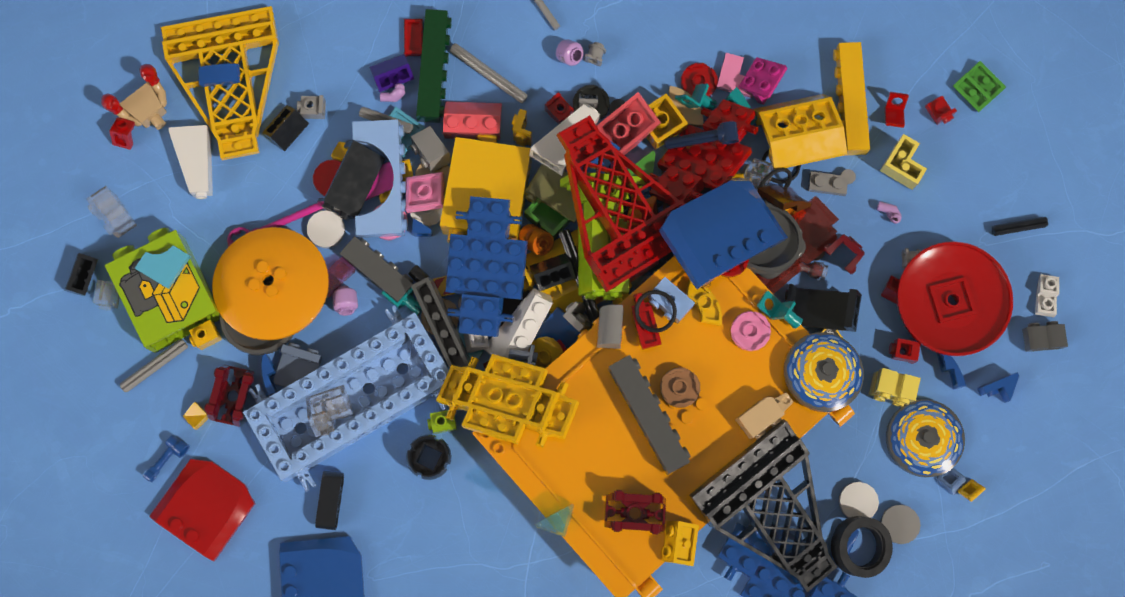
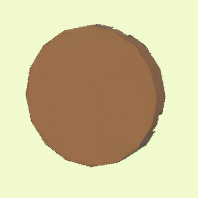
[660,368,700,408]

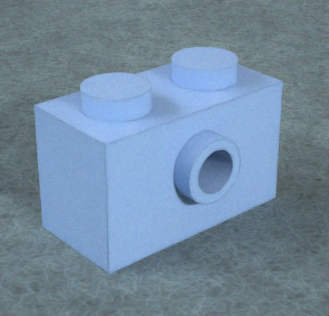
[648,277,695,324]

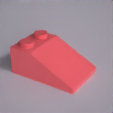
[597,92,661,155]

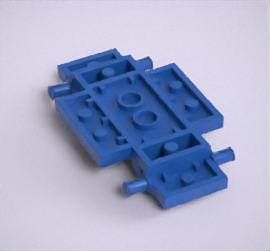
[445,196,528,337]
[717,519,857,597]

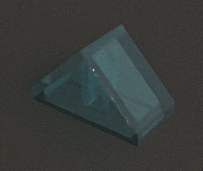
[535,503,574,537]

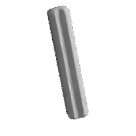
[359,107,413,134]

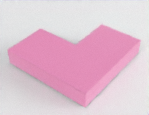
[716,53,753,98]

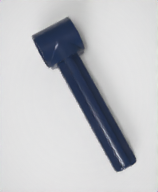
[665,121,739,149]

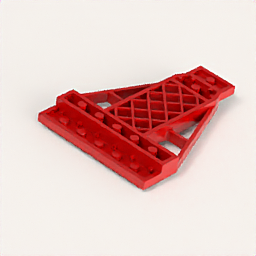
[556,115,685,292]

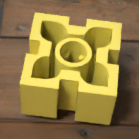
[869,368,921,407]

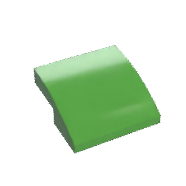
[953,61,1006,112]

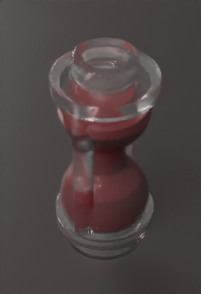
[786,258,828,281]

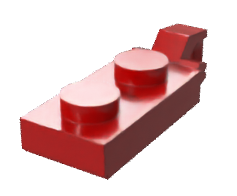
[631,293,662,350]

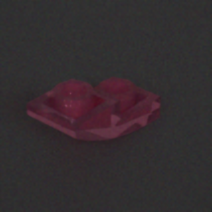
[327,257,356,299]

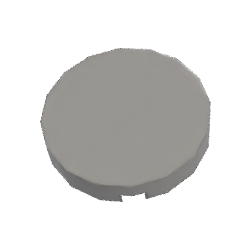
[880,505,921,544]

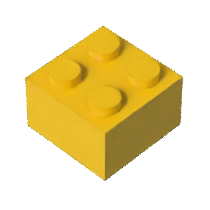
[646,93,688,150]

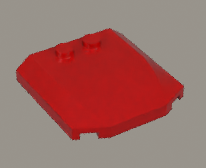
[149,459,256,561]

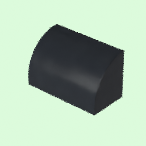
[262,105,309,151]
[64,253,98,296]
[530,253,576,292]

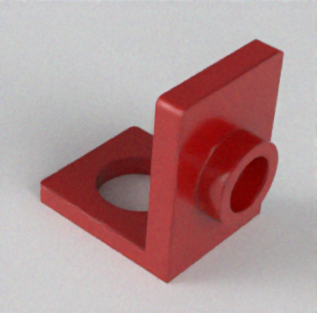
[885,92,909,128]

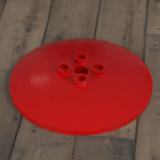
[897,242,1013,356]

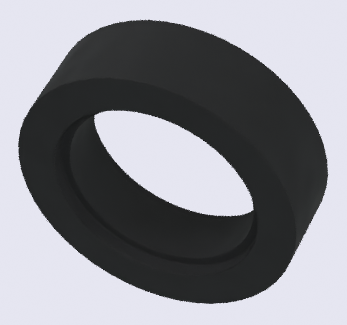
[831,516,893,578]

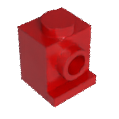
[545,92,574,124]
[889,338,920,364]

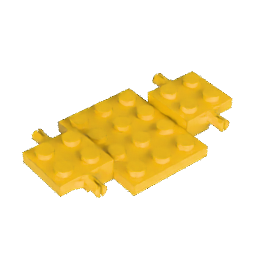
[436,354,579,448]

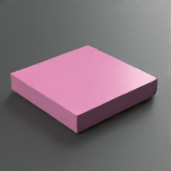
[405,172,444,213]

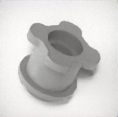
[584,42,606,66]
[902,248,921,269]

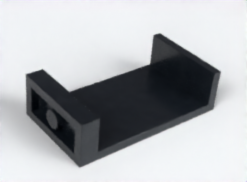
[317,140,385,221]
[785,284,862,332]

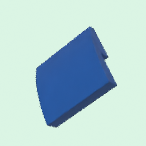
[535,307,581,349]

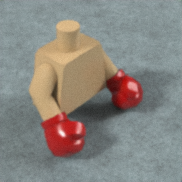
[101,64,167,130]

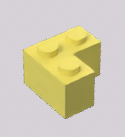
[880,134,927,190]

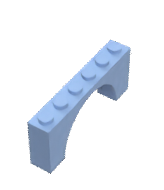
[352,119,408,238]

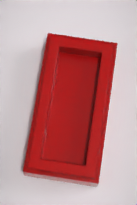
[404,19,423,56]

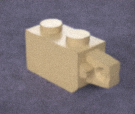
[735,393,793,439]

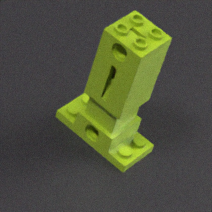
[560,172,646,300]

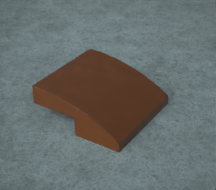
[758,185,811,212]

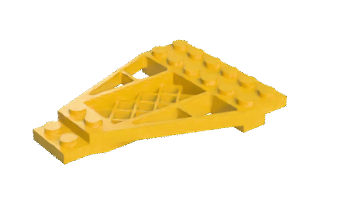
[161,6,279,161]

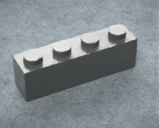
[340,236,413,303]

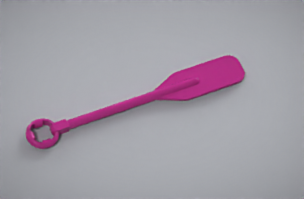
[227,162,394,246]

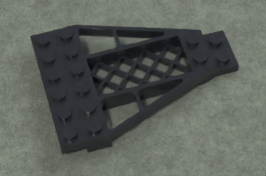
[689,419,837,593]

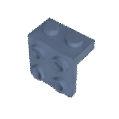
[273,342,322,387]

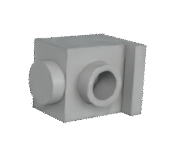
[297,95,326,119]

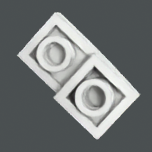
[1035,274,1059,317]

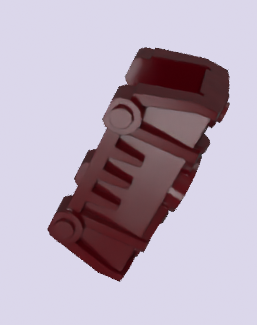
[824,234,865,274]
[204,365,254,427]
[604,490,666,535]

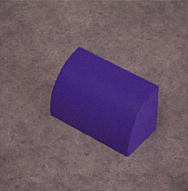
[369,54,414,92]

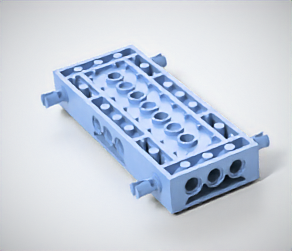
[243,305,449,492]

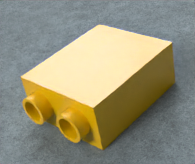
[440,137,532,243]

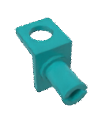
[675,83,717,110]
[381,287,422,316]
[757,291,803,329]

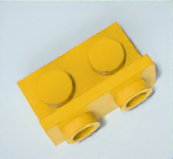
[662,521,699,566]

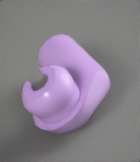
[380,83,405,102]
[877,201,902,224]

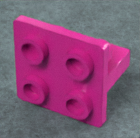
[739,57,787,105]

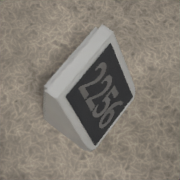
[579,94,598,109]

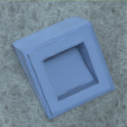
[937,468,966,495]

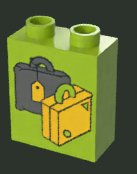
[105,228,220,353]

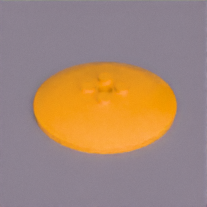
[212,227,329,340]

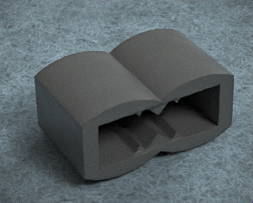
[1022,321,1068,352]

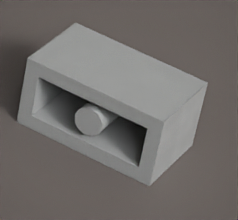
[410,126,451,173]

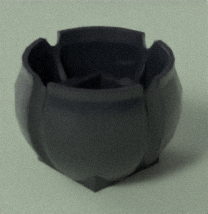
[406,435,452,480]

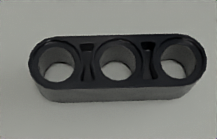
[315,471,344,530]

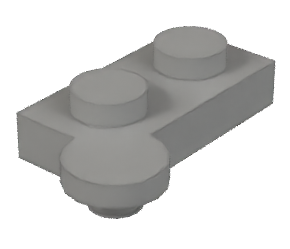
[808,169,856,196]

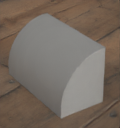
[597,305,624,349]

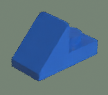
[977,372,1019,403]

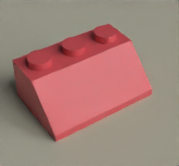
[443,101,502,140]

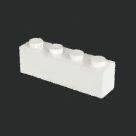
[484,288,553,358]

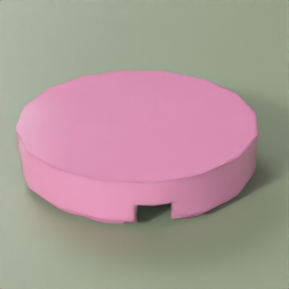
[730,311,771,351]

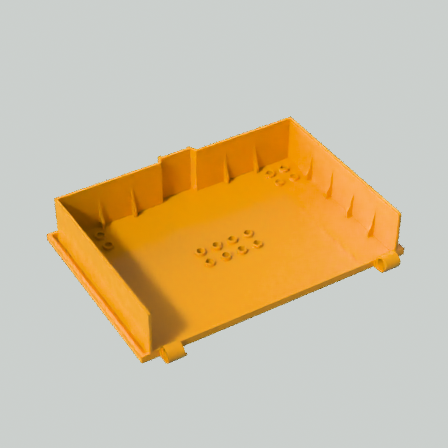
[472,256,855,597]

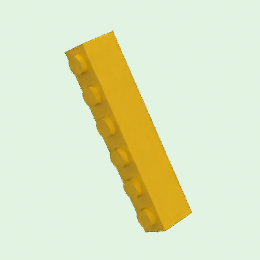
[833,42,870,156]

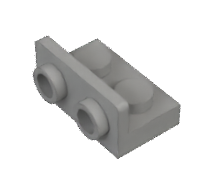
[563,302,593,332]

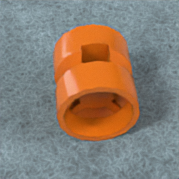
[518,224,554,256]

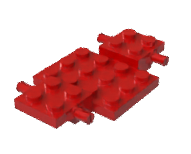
[649,99,758,205]

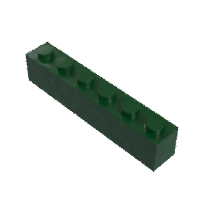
[416,9,452,123]

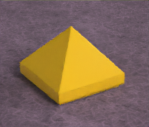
[958,479,985,502]

